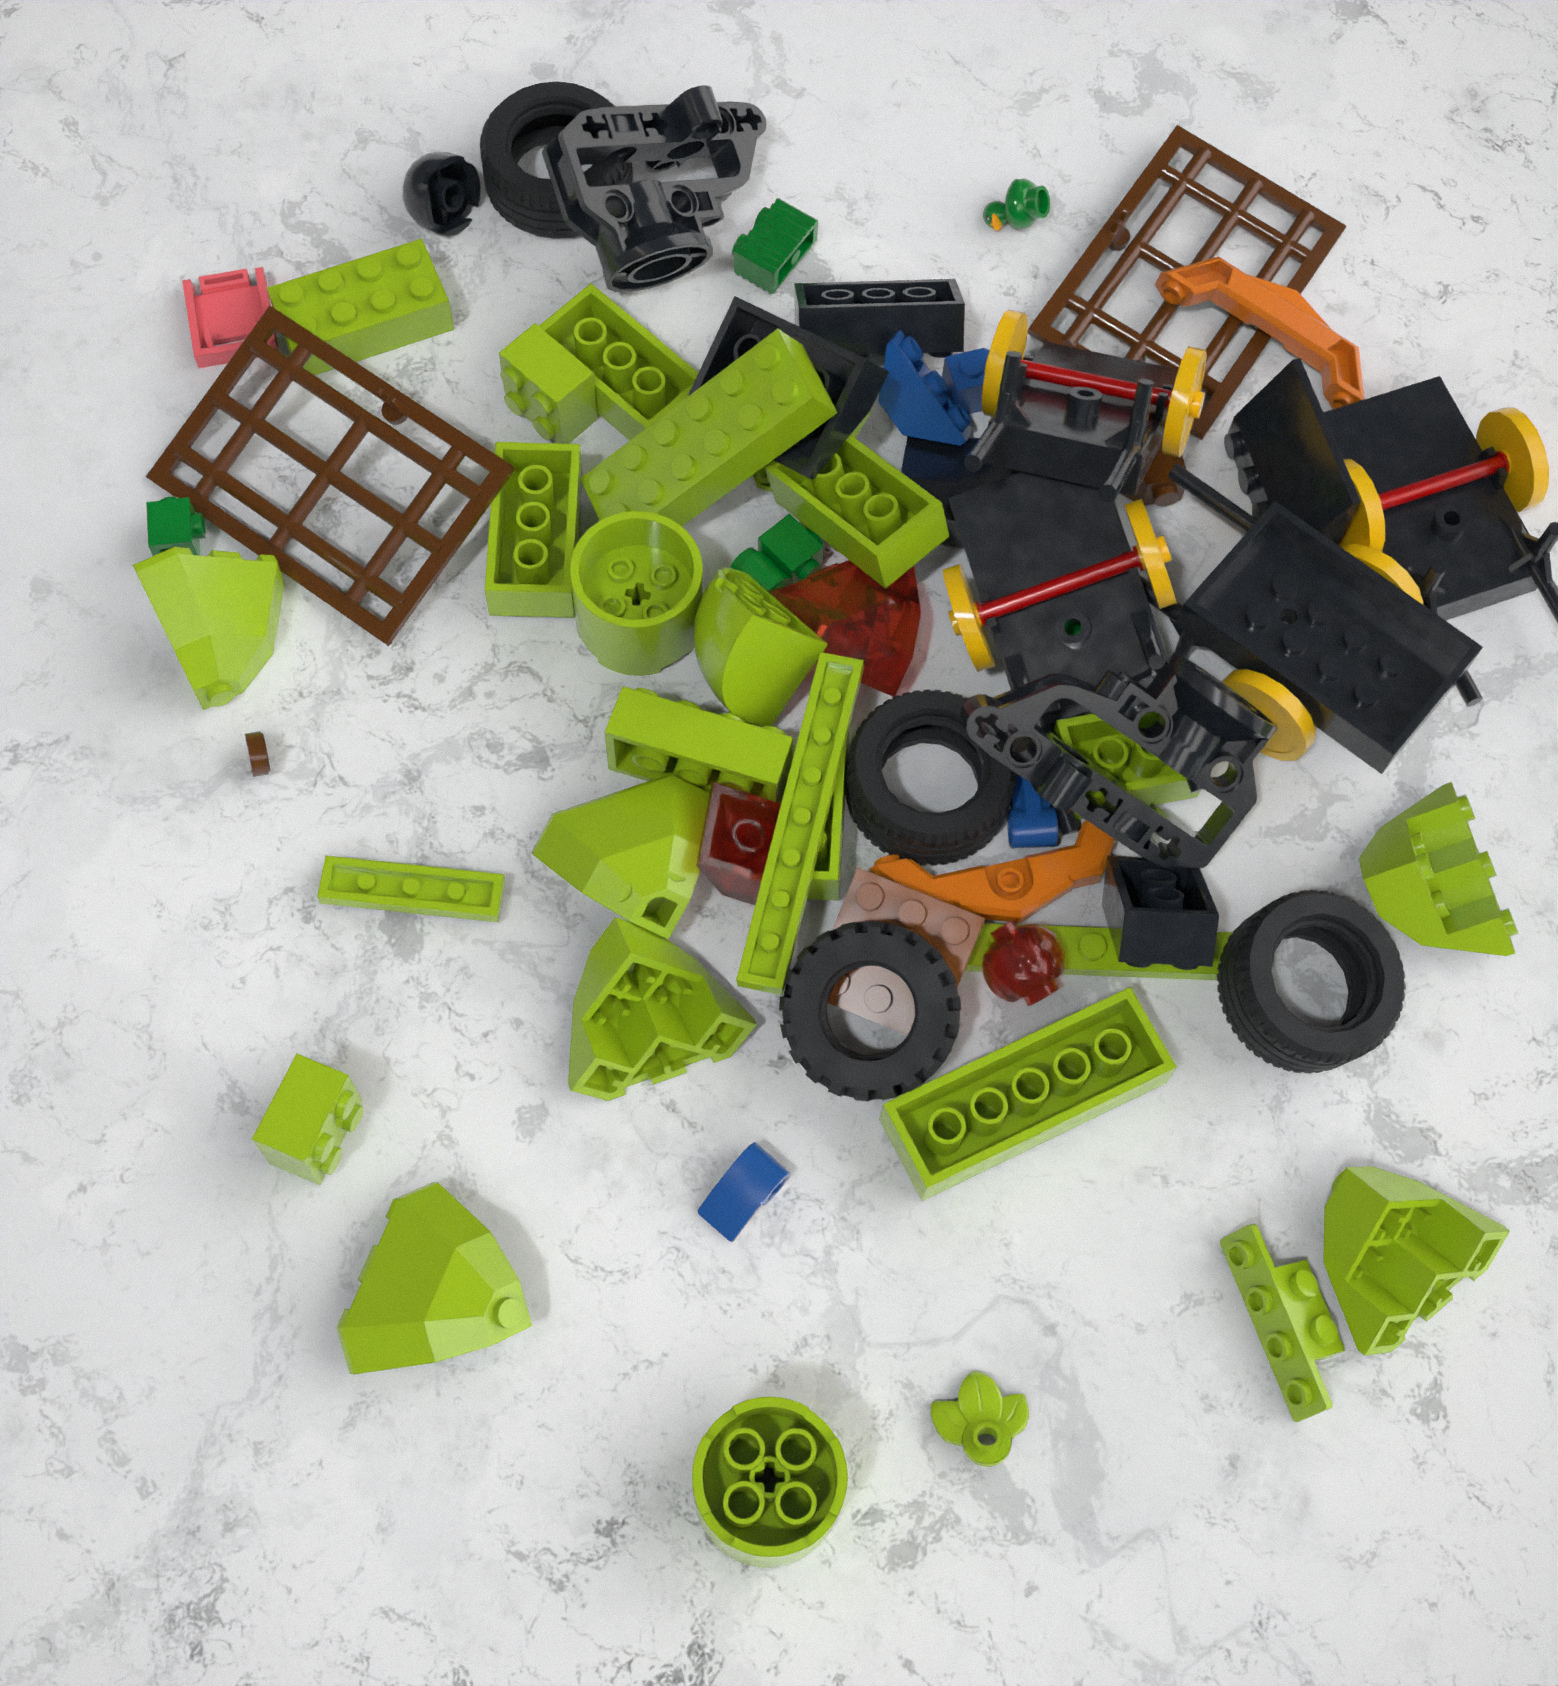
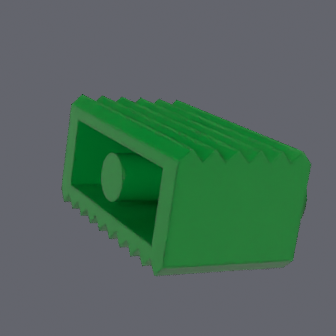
[732,198,818,294]

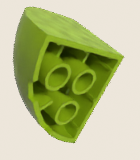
[693,567,828,727]

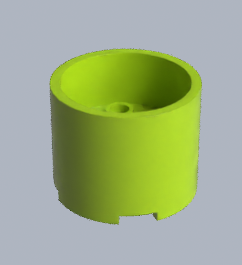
[570,511,703,676]
[692,1396,848,1568]

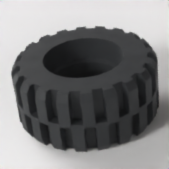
[779,920,961,1102]

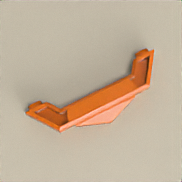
[1155,256,1365,409]
[868,820,1115,923]

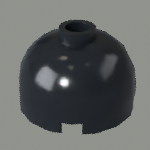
[403,152,481,236]

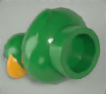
[983,178,1050,231]

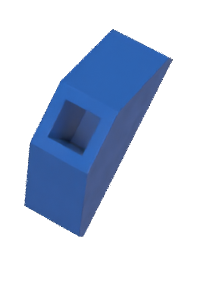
[878,329,972,446]

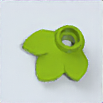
[931,1371,1029,1467]

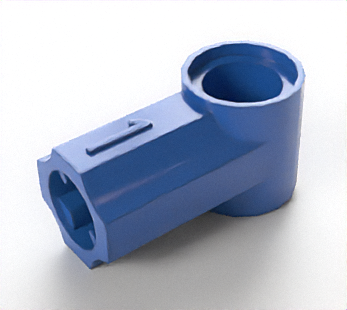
[1007,774,1058,849]

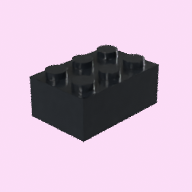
[1102,856,1219,970]

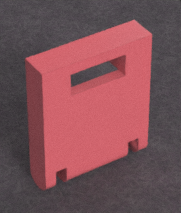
[182,267,279,368]

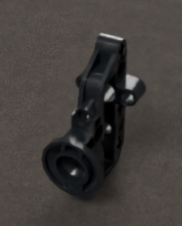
[542,85,767,292]
[960,652,1278,868]

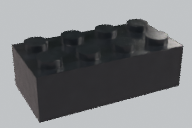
[794,279,965,359]

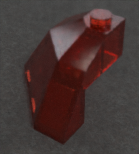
[769,560,921,697]

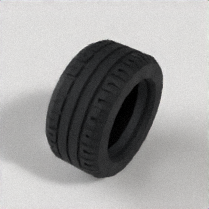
[480,81,633,239]
[846,689,1017,866]
[1217,890,1406,1074]

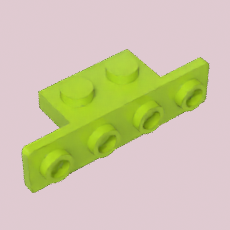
[1220,1224,1346,1422]

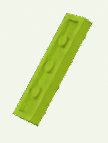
[317,855,506,923]

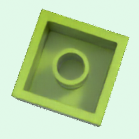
[499,323,598,444]
[251,1053,364,1185]

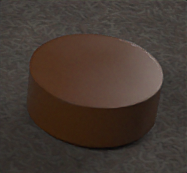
[245,731,271,777]

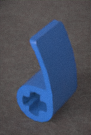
[697,1142,791,1242]

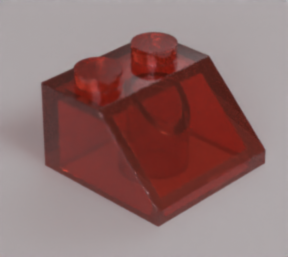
[696,782,781,905]

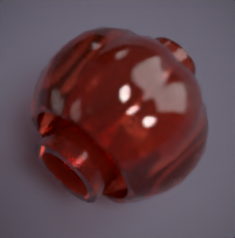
[982,919,1065,1006]

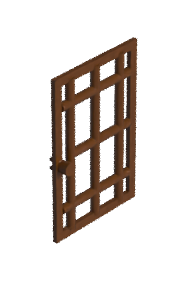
[1027,125,1346,440]
[146,306,515,647]

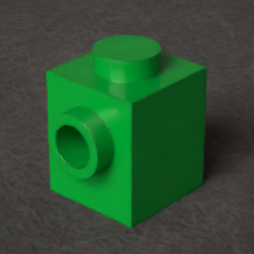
[146,497,206,556]
[757,513,824,592]

